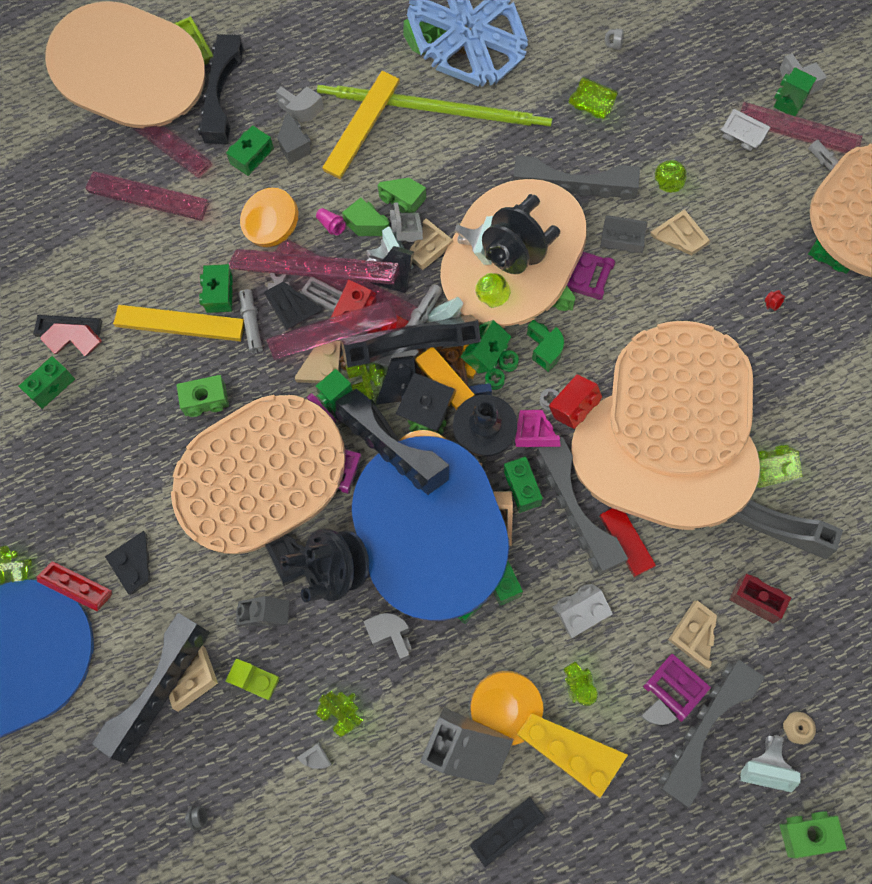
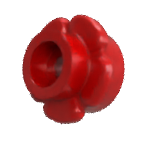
[765,290,785,311]

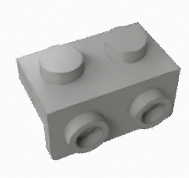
[720,109,770,151]
[390,203,423,242]
[552,584,612,638]

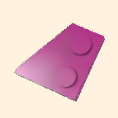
[515,410,561,447]

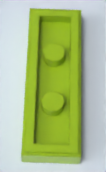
[174,16,213,65]

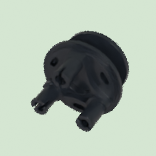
[482,194,561,274]
[280,528,369,603]

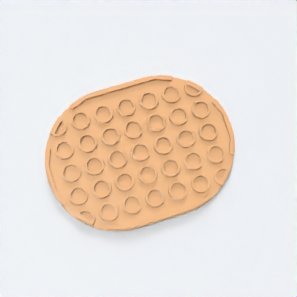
[46,2,205,128]
[810,143,872,277]
[440,179,587,328]
[611,321,753,478]
[171,395,345,554]
[571,396,760,530]

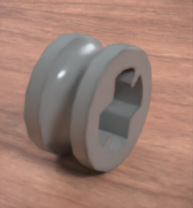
[540,388,559,411]

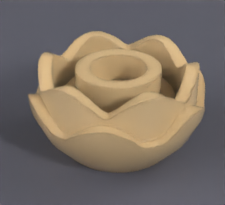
[783,712,816,744]

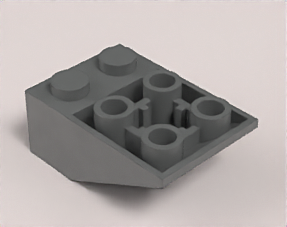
[420,707,514,785]

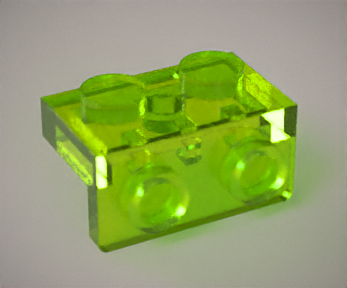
[568,77,618,119]
[756,445,803,488]

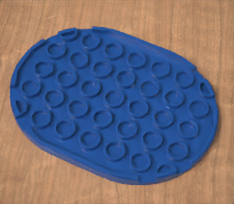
[352,436,509,621]
[0,580,94,738]

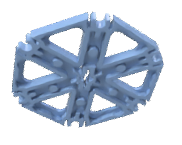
[407,0,528,86]

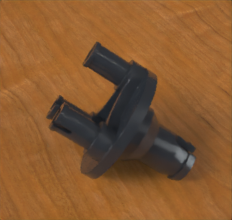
[453,394,517,457]

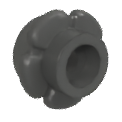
[185,805,208,831]

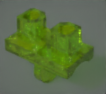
[345,363,385,399]
[0,545,32,584]
[563,661,598,706]
[315,691,363,737]

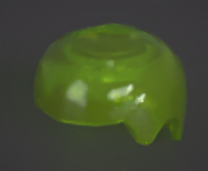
[655,160,687,193]
[475,273,511,308]

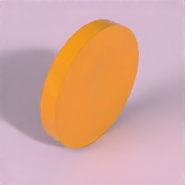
[240,188,299,247]
[470,671,543,746]

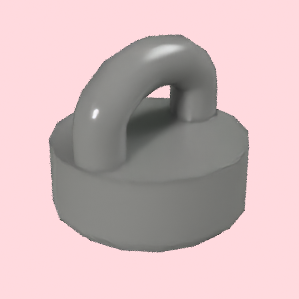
[605,29,624,50]

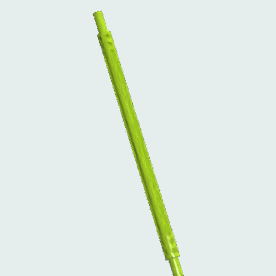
[317,85,552,127]

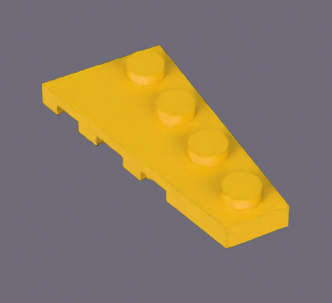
[517,714,628,798]

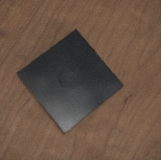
[396,373,456,432]

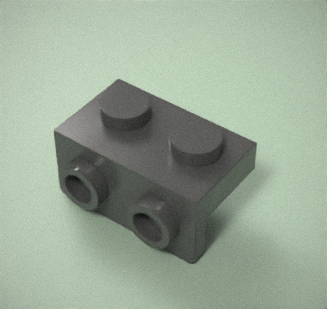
[600,215,647,253]

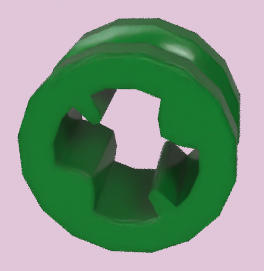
[499,350,519,372]
[485,368,505,390]

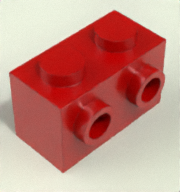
[330,280,377,332]
[549,374,602,429]

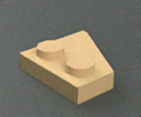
[651,209,710,256]
[410,219,453,270]
[295,340,341,383]
[668,600,717,669]
[169,646,218,712]

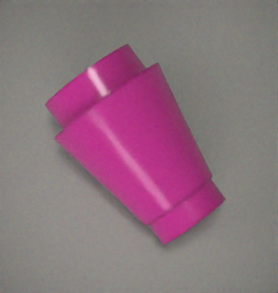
[316,208,346,235]

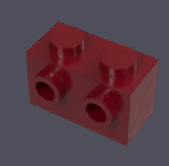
[729,573,792,624]

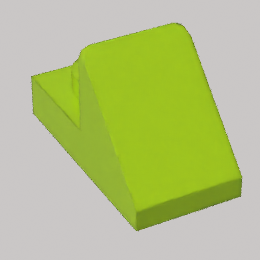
[225,659,280,701]

